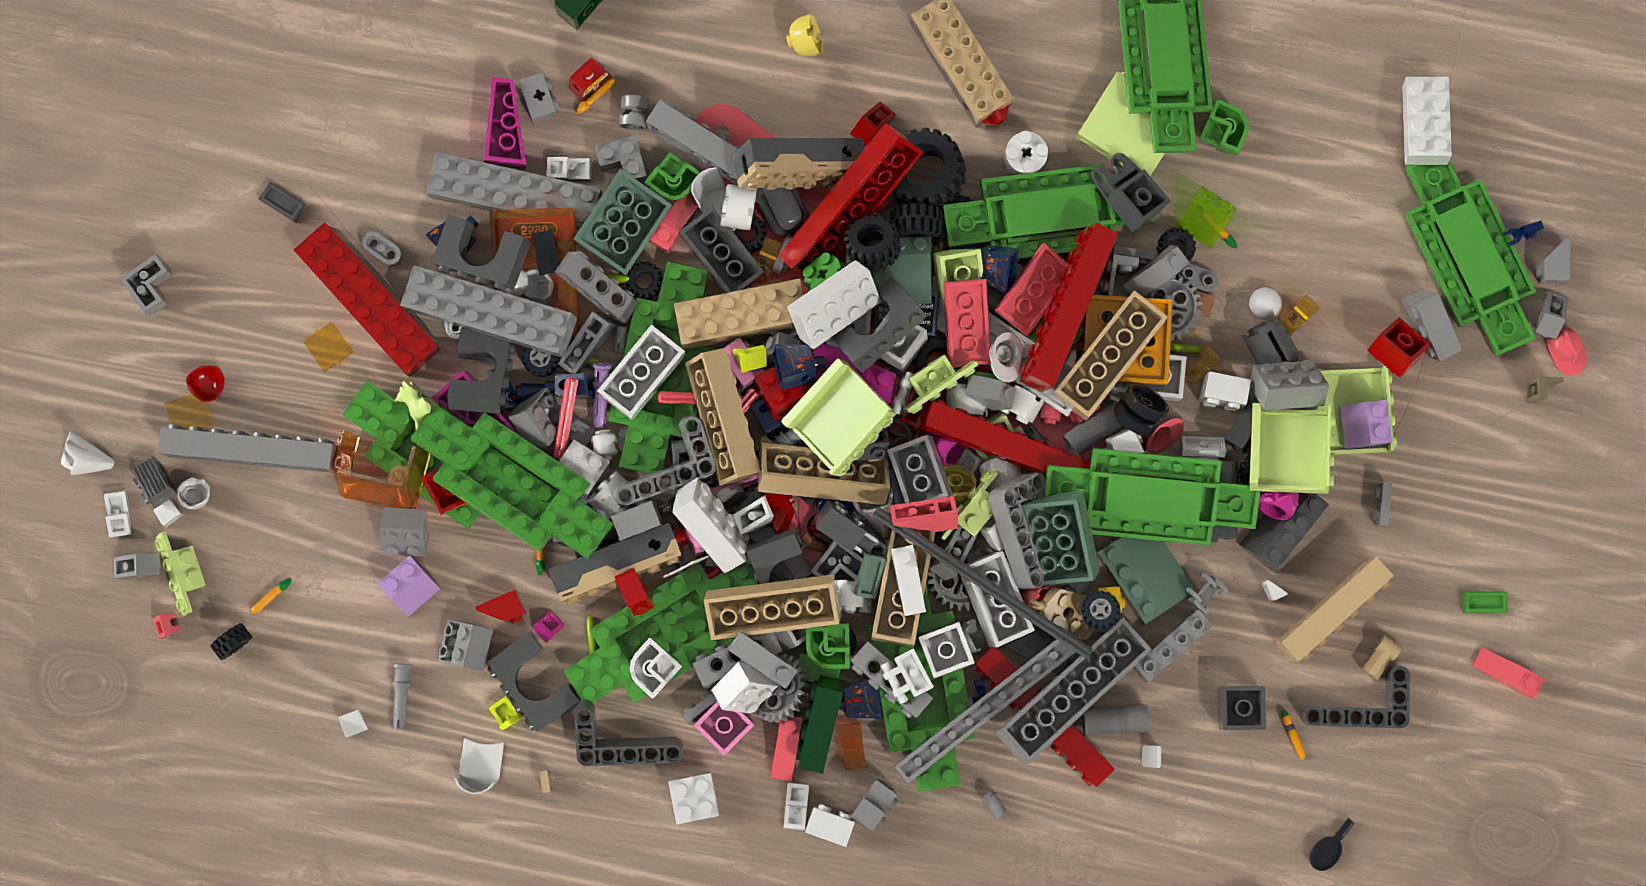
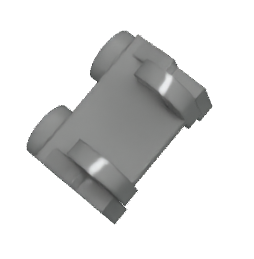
[1185,572,1228,615]

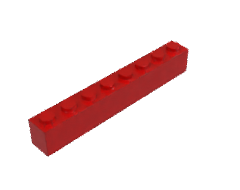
[920,400,1090,477]
[974,647,1115,787]

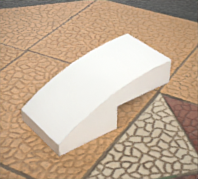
[547,157,593,181]
[104,490,131,537]
[783,783,809,831]

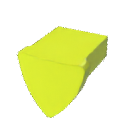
[733,345,767,373]
[489,696,523,731]

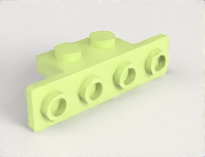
[902,355,979,414]
[939,468,998,540]
[155,532,206,617]

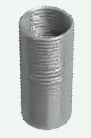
[1063,400,1123,455]
[1082,704,1150,735]

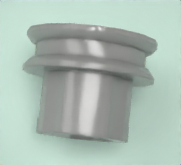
[774,428,804,446]

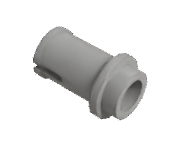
[613,326,629,353]
[982,790,1007,819]

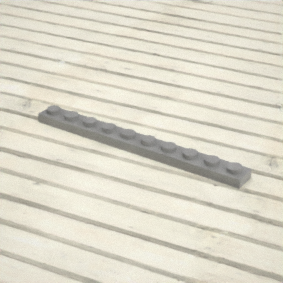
[894,639,1075,784]

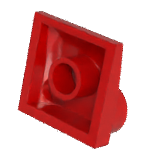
[421,467,468,515]

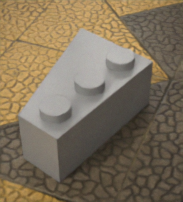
[1401,288,1462,361]

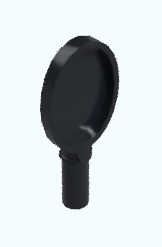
[1309,818,1355,871]

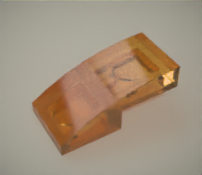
[839,722,866,770]

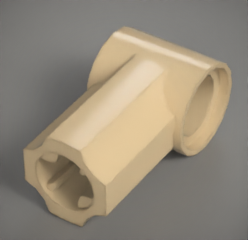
[1362,635,1403,680]

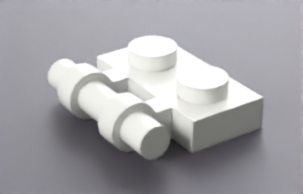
[891,372,914,415]
[881,648,933,704]

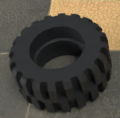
[891,128,966,209]

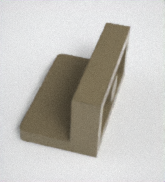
[1527,377,1564,403]

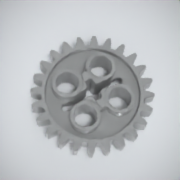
[1144,276,1203,343]
[927,544,988,612]
[753,653,810,723]

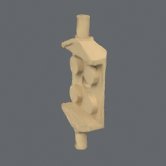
[1028,587,1101,641]

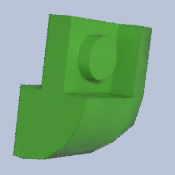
[1199,99,1249,155]
[644,152,701,200]
[806,622,850,669]

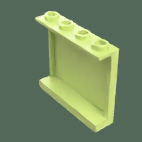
[1076,71,1165,176]
[781,358,897,476]
[1316,366,1397,455]
[1249,403,1335,494]

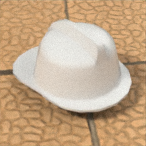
[989,332,1023,382]

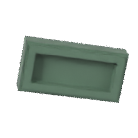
[854,552,887,600]

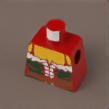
[569,58,612,102]

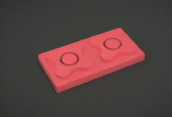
[995,243,1069,336]
[943,279,991,368]

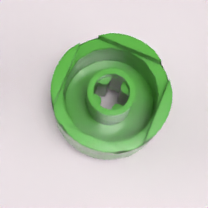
[803,253,847,291]

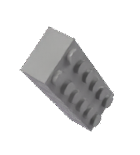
[646,100,758,189]

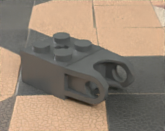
[1092,153,1171,233]
[814,499,888,558]

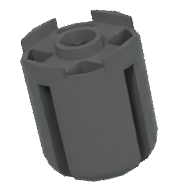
[756,187,809,236]
[1242,315,1299,365]

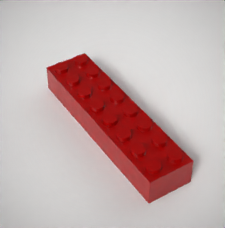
[779,123,924,275]
[293,222,441,377]
[1019,222,1119,393]

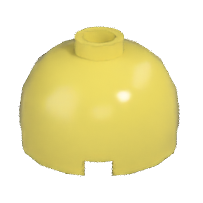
[786,14,823,57]
[943,464,976,507]

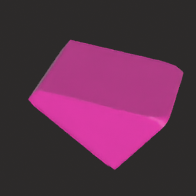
[532,610,565,643]

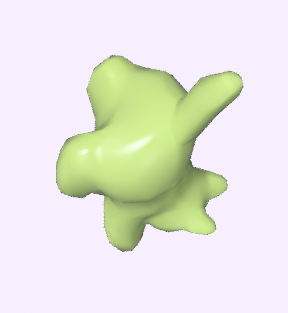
[394,380,439,430]

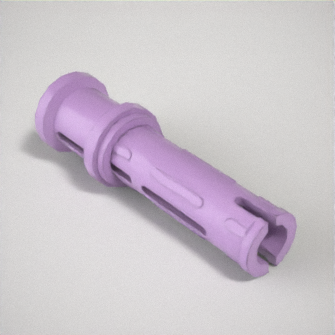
[592,362,612,428]

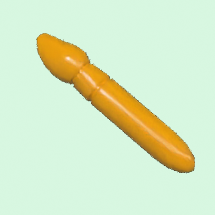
[576,78,615,114]

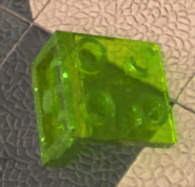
[1176,186,1237,248]

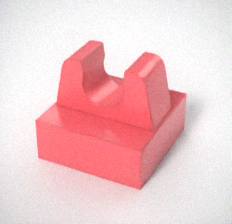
[153,612,181,639]

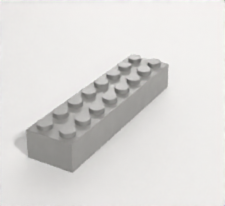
[426,152,602,231]
[400,265,577,358]
[158,424,340,473]
[995,618,1152,765]

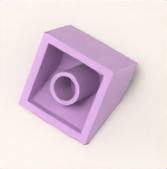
[1339,400,1392,449]
[377,556,441,617]

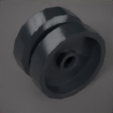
[1113,383,1169,437]

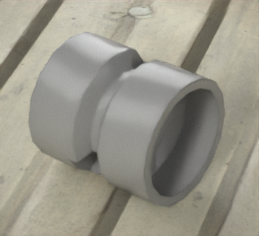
[619,95,649,130]

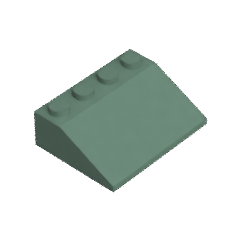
[573,169,672,275]
[846,236,934,305]
[1020,491,1100,585]
[1096,537,1196,625]

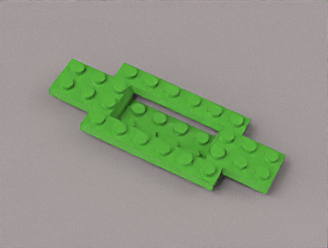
[1118,0,1213,153]
[1404,160,1536,357]
[942,164,1155,260]
[608,262,714,474]
[342,381,517,536]
[411,405,613,559]
[1044,447,1261,546]
[564,560,757,703]
[868,584,975,792]

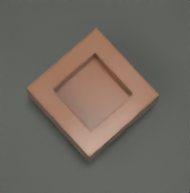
[1194,291,1215,318]

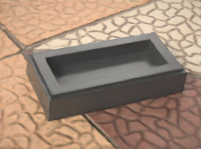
[259,182,306,222]

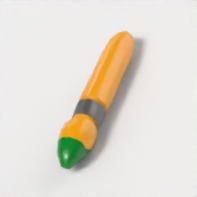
[1281,710,1305,760]

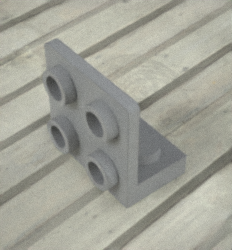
[1101,254,1139,296]

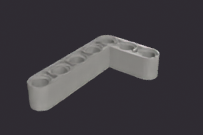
[612,416,716,505]
[989,473,1045,589]

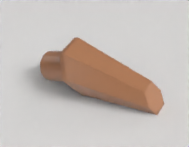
[799,531,828,552]

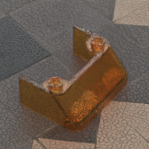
[332,430,430,509]

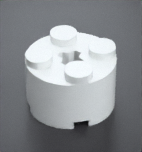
[1004,131,1048,175]
[721,184,757,230]
[1000,382,1044,425]
[946,384,988,418]
[587,471,629,521]
[835,580,872,614]

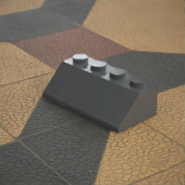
[679,206,765,293]
[1239,493,1329,572]

